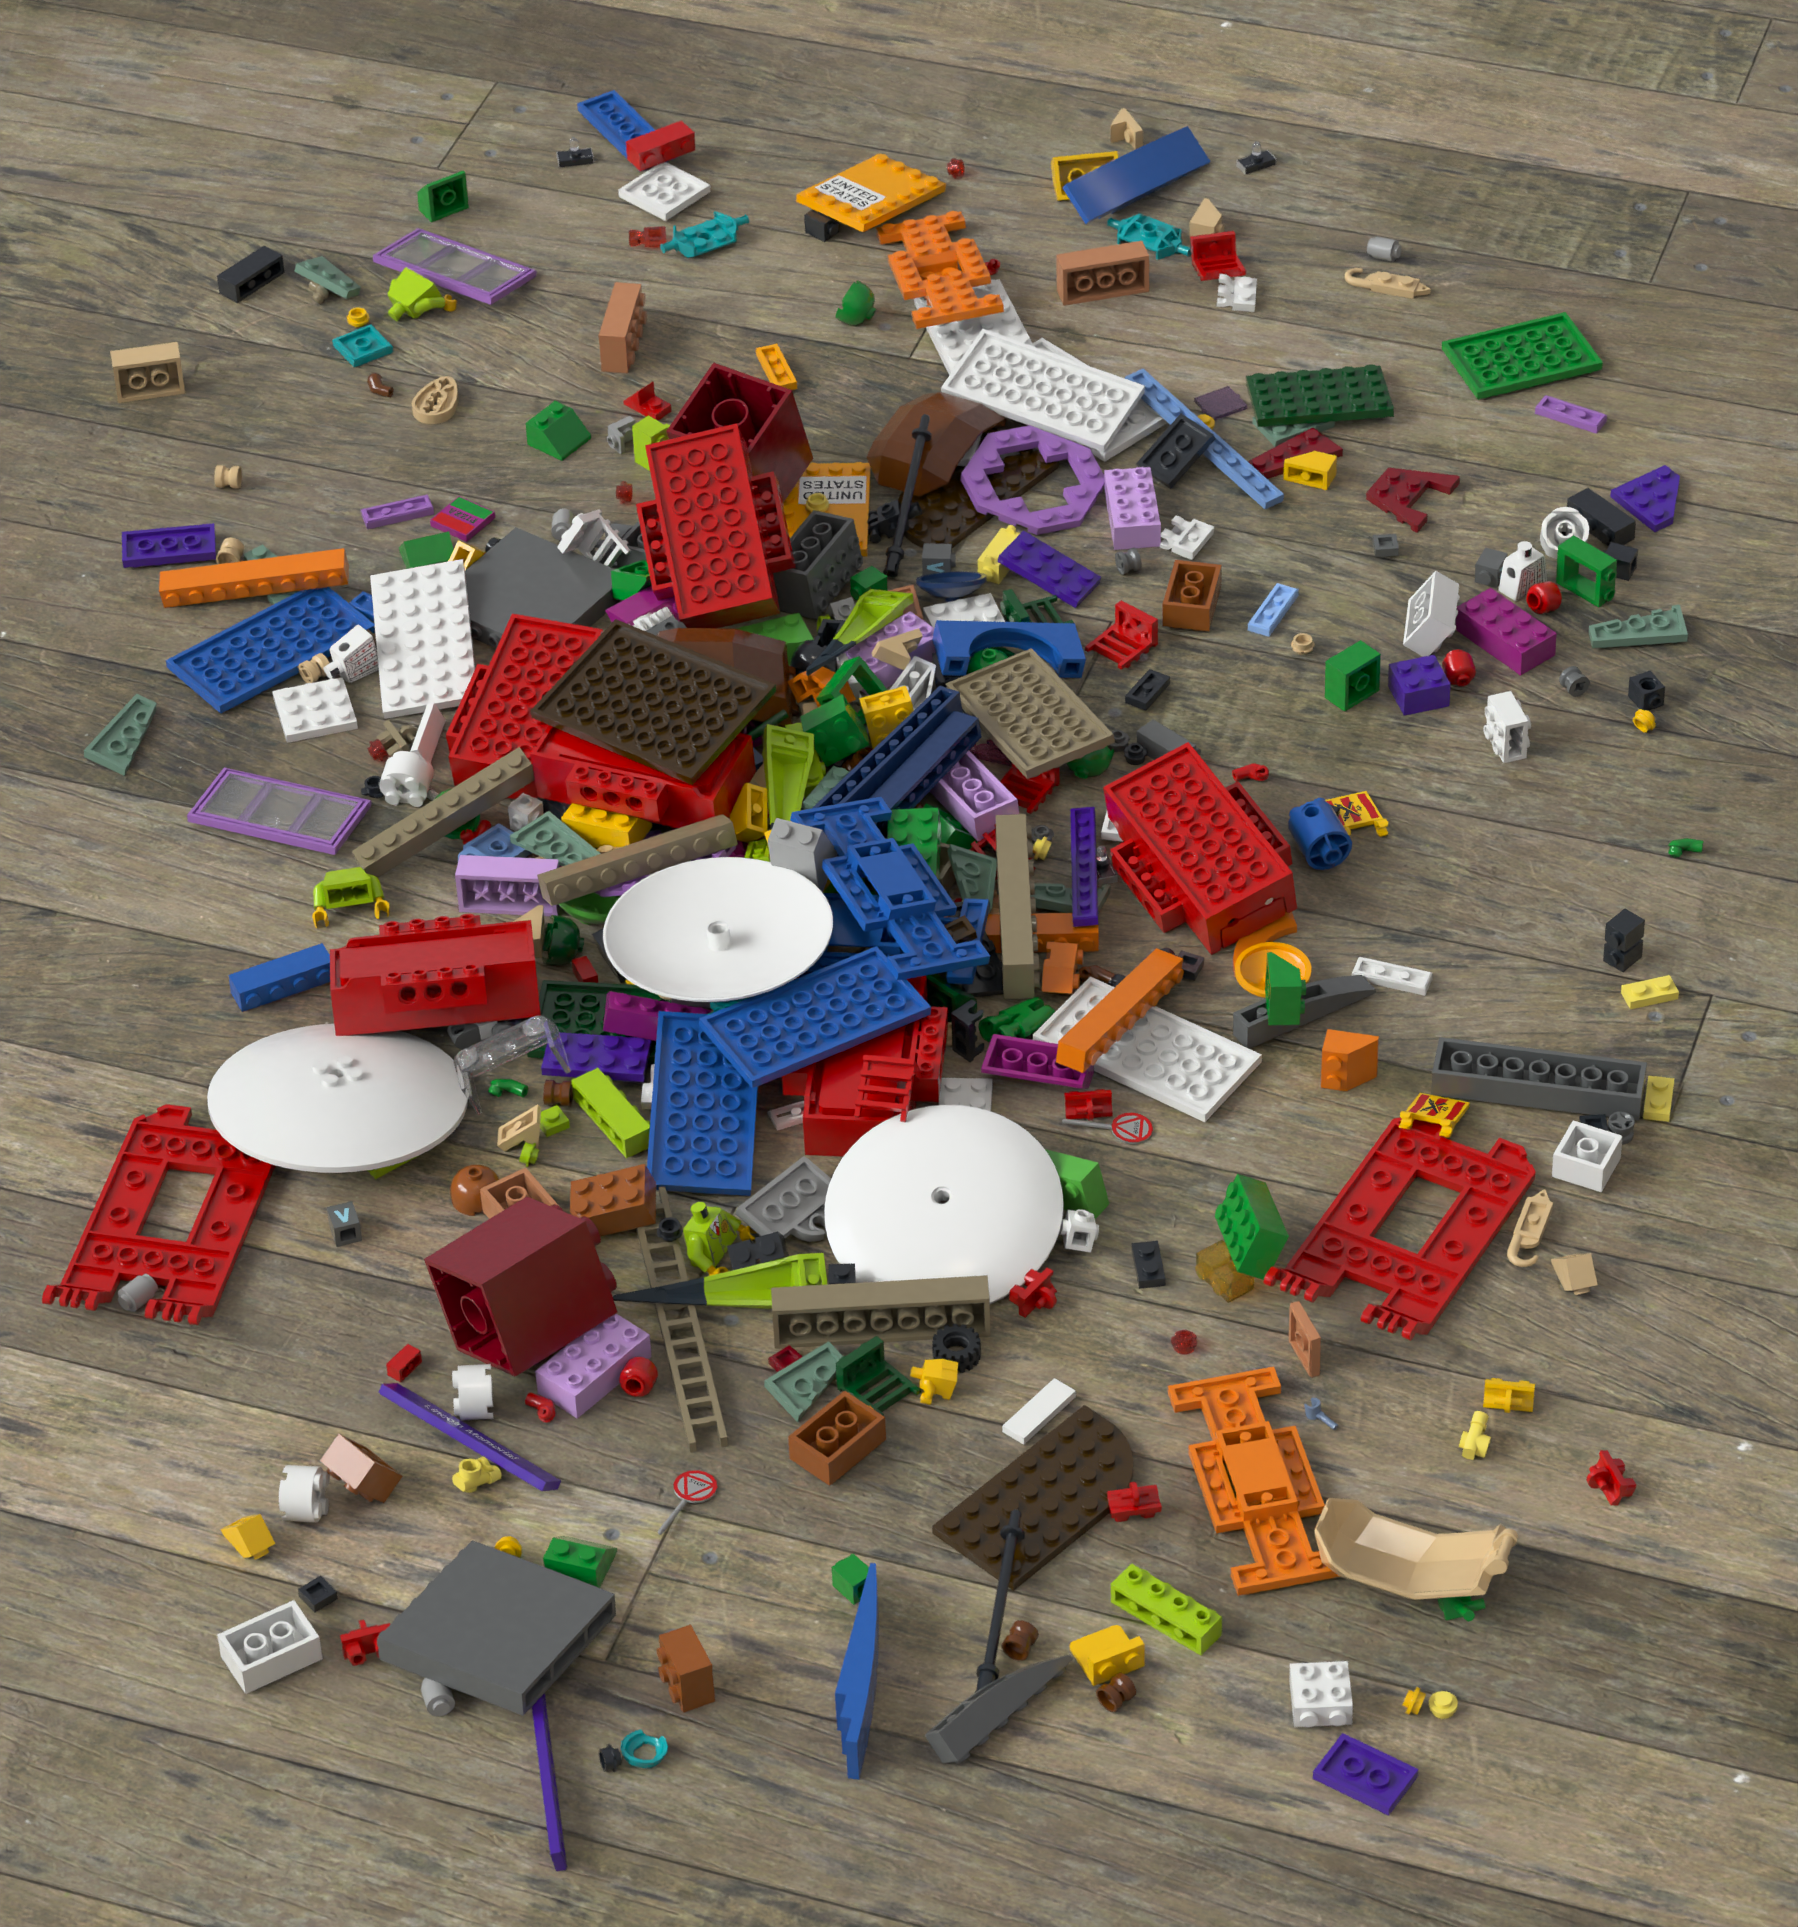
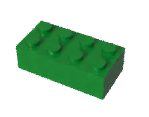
[888,808,941,882]
[1215,1174,1289,1280]

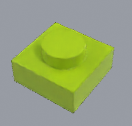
[540,1105,570,1137]

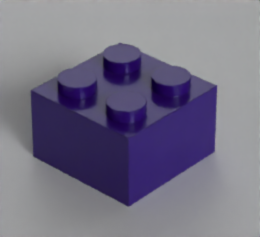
[1388,655,1451,716]

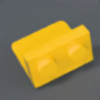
[1070,1625,1145,1686]

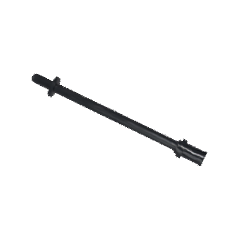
[883,414,932,577]
[975,1509,1025,1692]

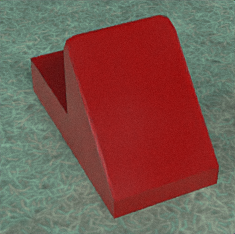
[623,381,672,421]

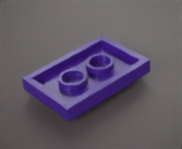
[1313,1733,1419,1816]

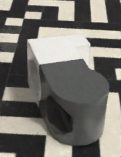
[447,1021,498,1049]

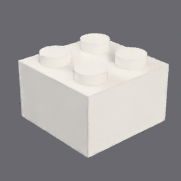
[1552,1121,1622,1192]

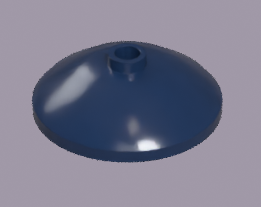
[916,571,987,602]

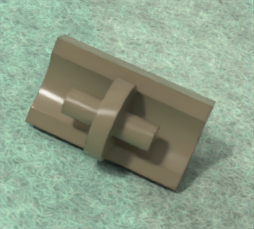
[376,719,418,757]

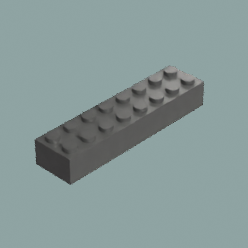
[1431,1037,1647,1121]

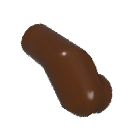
[367,373,394,398]
[1078,965,1115,984]

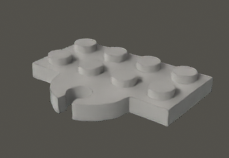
[735,1156,831,1242]

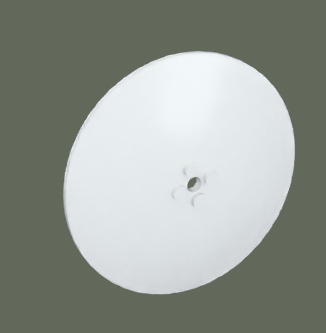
[207,1024,468,1173]

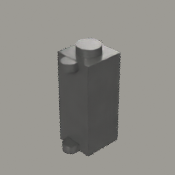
[1137,719,1201,760]

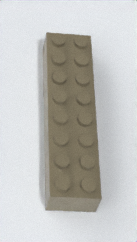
[996,814,1039,999]
[771,1275,991,1349]

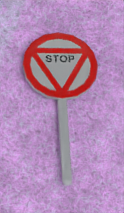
[1062,1113,1153,1144]
[658,1470,717,1535]

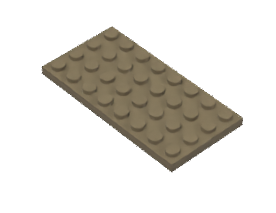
[946,648,1115,779]

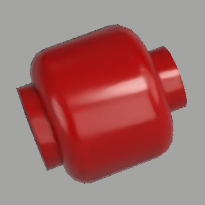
[1526,581,1562,614]
[1442,649,1476,686]
[619,1357,658,1397]

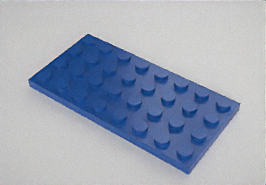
[166,587,375,714]
[699,946,931,1088]
[647,1011,757,1196]

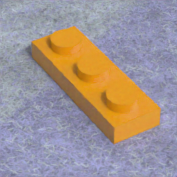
[756,344,797,390]

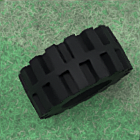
[932,1324,981,1373]

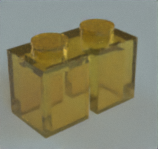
[1195,1240,1254,1303]

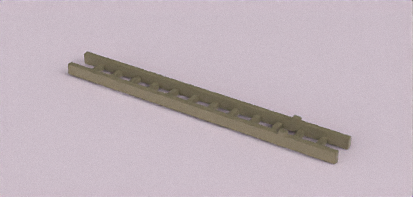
[636,1186,728,1453]

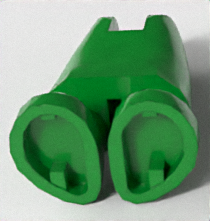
[978,997,1055,1042]

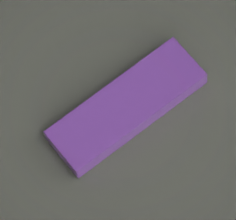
[1535,395,1607,434]
[361,495,434,529]

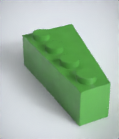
[737,613,814,665]
[1045,1149,1109,1219]

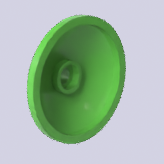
[559,892,621,925]

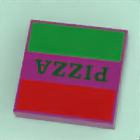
[430,496,495,542]

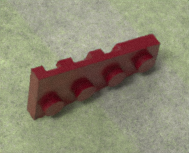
[1247,427,1343,479]

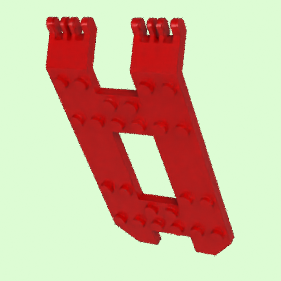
[42,1104,276,1325]
[1263,1117,1536,1341]

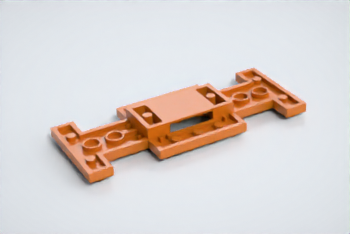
[876,211,1004,329]
[1168,1367,1340,1596]

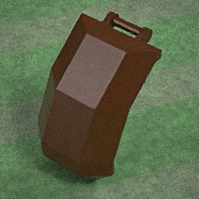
[867,392,1007,497]
[656,628,799,728]

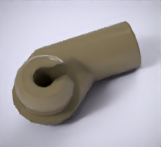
[309,281,330,304]

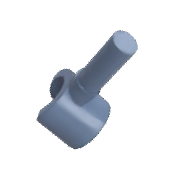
[1304,1398,1338,1430]

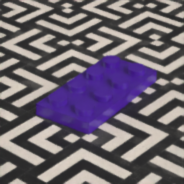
[122,523,216,568]
[997,530,1102,608]
[541,1032,652,1082]

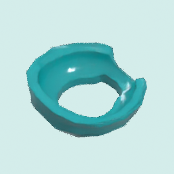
[620,1729,668,1769]

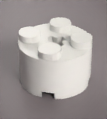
[1540,507,1589,559]
[379,751,434,807]
[452,1364,493,1420]
[279,1465,330,1522]

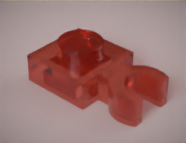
[629,226,666,248]

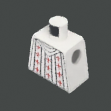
[1499,541,1547,601]
[324,624,379,683]

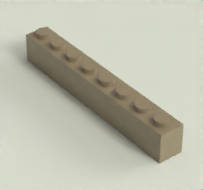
[352,747,535,878]
[537,814,738,906]

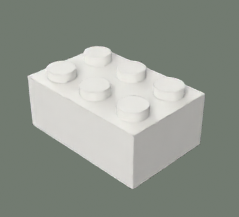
[1403,571,1460,656]
[217,1600,323,1694]

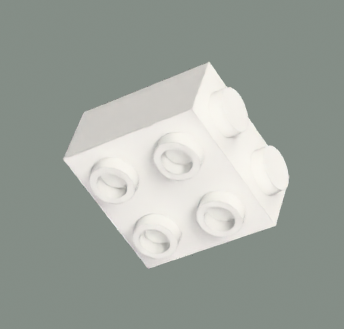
[1484,691,1531,763]
[1289,1661,1353,1727]

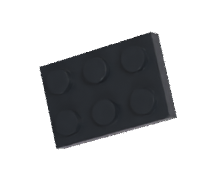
[1136,413,1216,489]

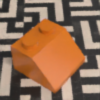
[1321,1029,1379,1091]

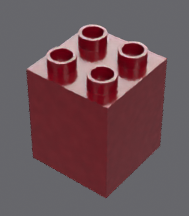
[666,362,813,503]
[424,1197,618,1377]

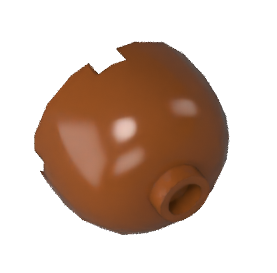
[450,1164,500,1216]

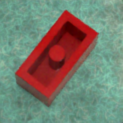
[572,956,599,983]
[386,1344,422,1383]

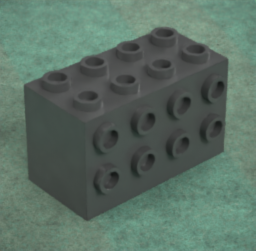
[773,510,863,620]

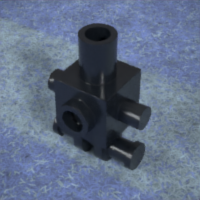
[867,499,922,543]

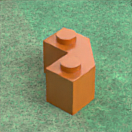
[788,667,856,707]
[1041,942,1084,994]

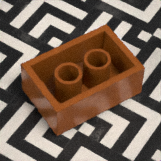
[1162,560,1222,631]
[570,1164,656,1237]
[788,1391,886,1486]

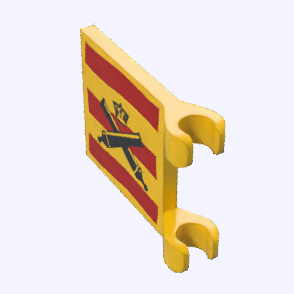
[1325,791,1388,837]
[1399,1093,1470,1138]

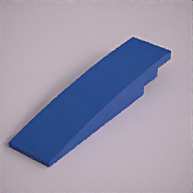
[1063,126,1211,224]
[835,1563,879,1780]

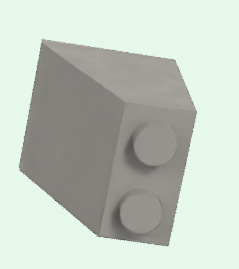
[768,818,837,893]

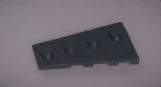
[948,902,1004,997]

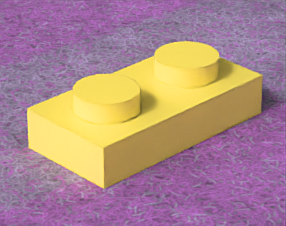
[1621,975,1679,1009]
[1643,1076,1674,1122]

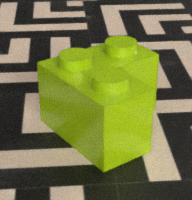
[632,416,670,471]

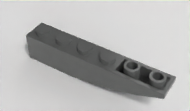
[1233,975,1376,1049]
[924,1655,1073,1764]

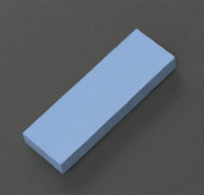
[1248,583,1299,637]

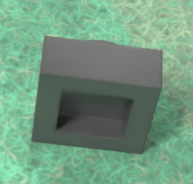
[1373,534,1399,557]

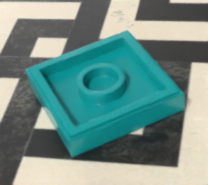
[332,324,393,368]

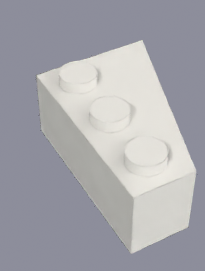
[890,656,936,710]

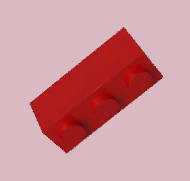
[626,120,696,171]

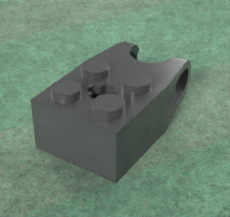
[590,522,647,569]

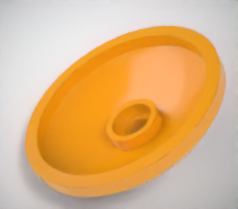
[1235,942,1311,998]

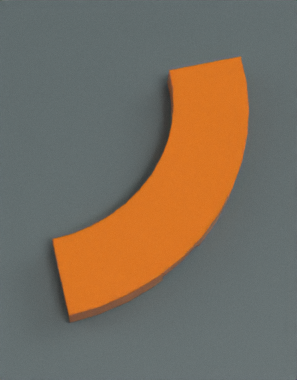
[1233,912,1297,977]

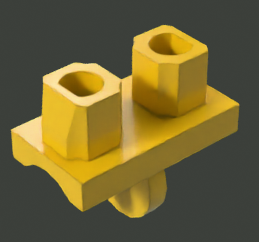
[1483,1378,1535,1413]

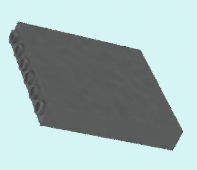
[465,527,621,648]
[377,1540,616,1716]

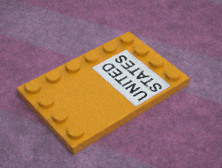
[796,154,946,232]
[783,462,871,557]

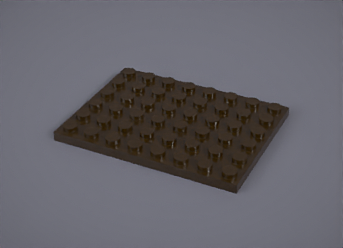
[530,619,776,785]

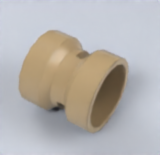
[215,465,242,489]
[216,538,245,564]
[298,653,330,684]

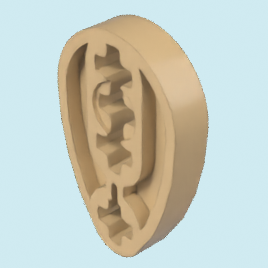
[412,376,458,424]

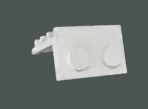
[557,509,631,568]

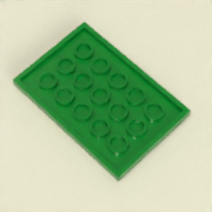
[1442,312,1603,400]

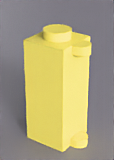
[977,525,1020,584]

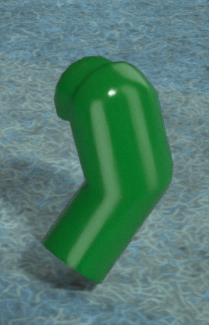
[1668,838,1704,857]
[488,1079,529,1098]

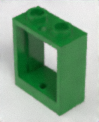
[1556,535,1617,608]
[816,656,888,725]

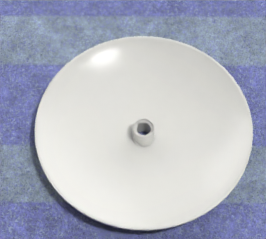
[603,857,833,1002]
[824,1105,1063,1304]

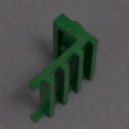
[1000,589,1074,623]
[836,1336,921,1416]

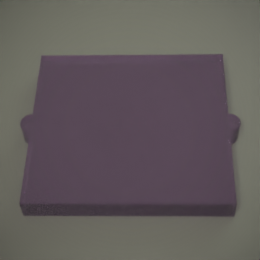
[1194,386,1247,421]

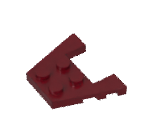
[1366,467,1460,533]

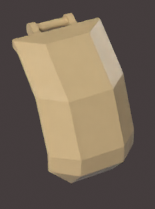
[1314,1498,1518,1600]

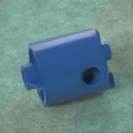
[1288,798,1352,870]

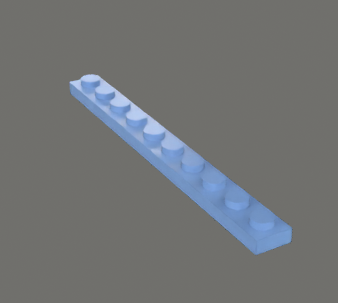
[1125,369,1284,510]

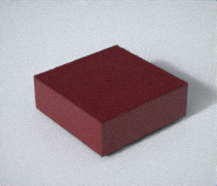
[768,1345,803,1372]

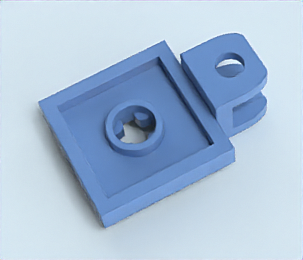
[458,823,532,861]

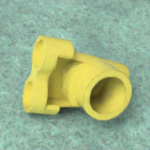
[1459,1411,1491,1460]
[452,1456,502,1493]

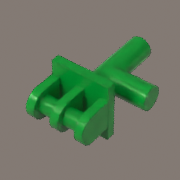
[1438,1596,1485,1622]

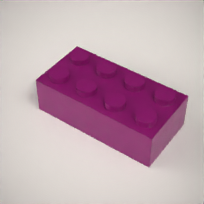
[1455,588,1557,676]

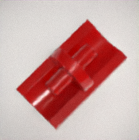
[1064,1089,1113,1121]
[1009,1268,1057,1318]
[1586,1450,1637,1506]
[1107,1481,1162,1522]
[340,1619,390,1666]

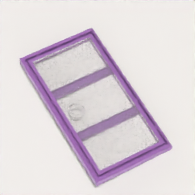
[373,228,537,305]
[187,767,372,855]

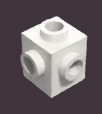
[508,793,544,831]
[1059,1210,1099,1252]

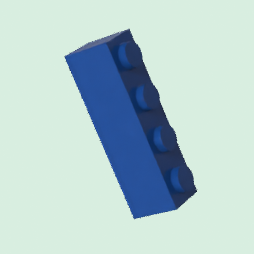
[228,943,330,1012]

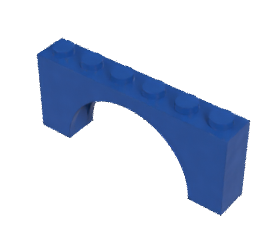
[932,620,1086,678]

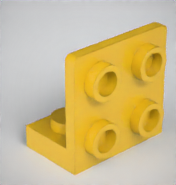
[859,686,914,749]

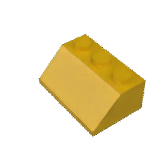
[1051,151,1118,201]
[561,803,652,849]

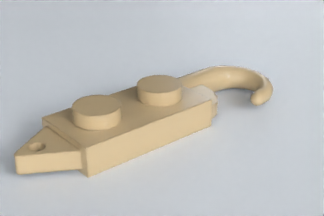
[1344,268,1430,299]
[1507,1189,1553,1267]

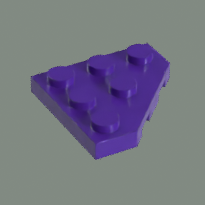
[1610,465,1680,532]

